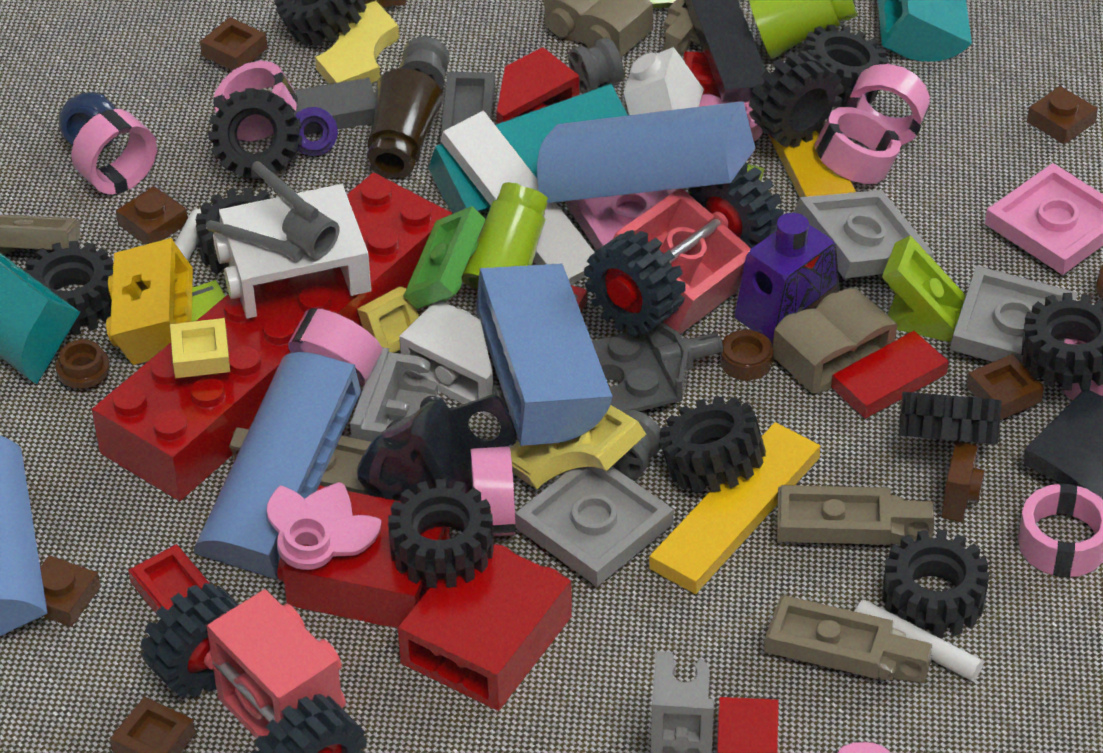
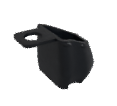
[357,395,517,501]

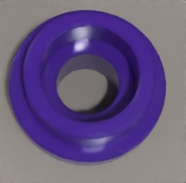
[295,107,338,156]

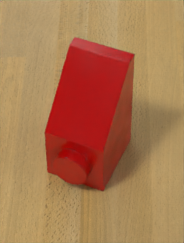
[496,47,579,124]

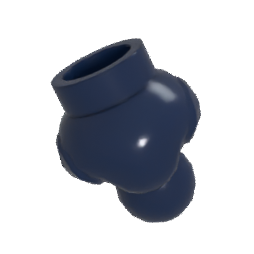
[59,92,117,149]

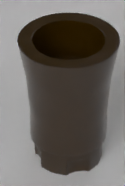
[367,68,443,179]

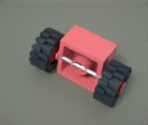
[584,162,784,335]
[140,583,367,753]

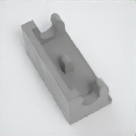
[350,347,438,442]
[650,651,714,753]

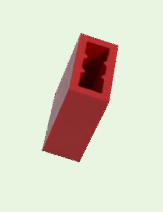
[278,485,450,629]
[398,544,572,711]

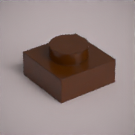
[200,17,268,71]
[1027,85,1098,145]
[116,186,188,245]
[967,354,1044,420]
[941,441,985,522]
[40,555,101,627]
[110,696,196,753]

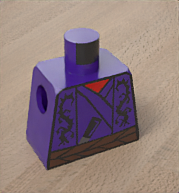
[735,213,840,344]

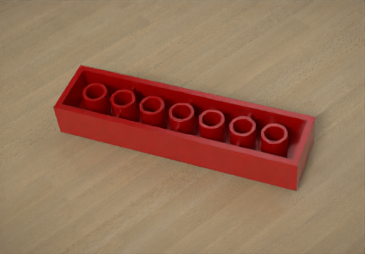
[92,172,452,502]

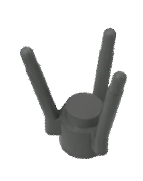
[206,161,340,262]

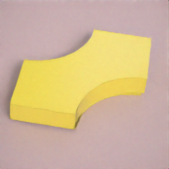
[315,1,399,84]
[510,405,646,489]

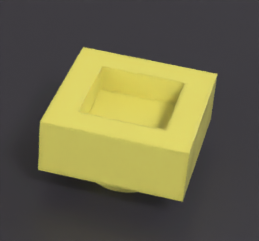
[357,286,419,353]
[170,318,230,378]

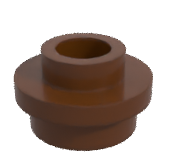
[56,339,110,388]

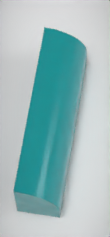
[878,0,972,62]
[428,84,628,213]
[0,253,80,384]

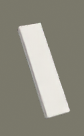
[440,110,595,285]

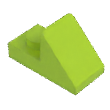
[882,235,966,343]

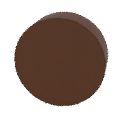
[720,330,773,381]

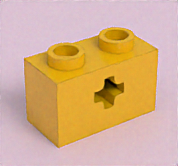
[106,238,193,365]

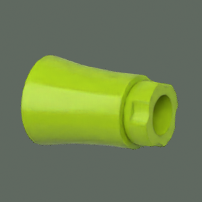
[749,0,858,59]
[461,182,548,290]

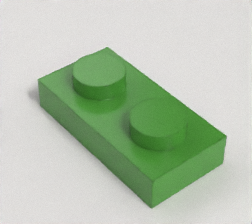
[403,206,486,309]

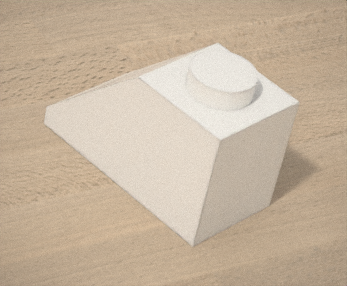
[624,47,704,115]
[399,300,493,416]

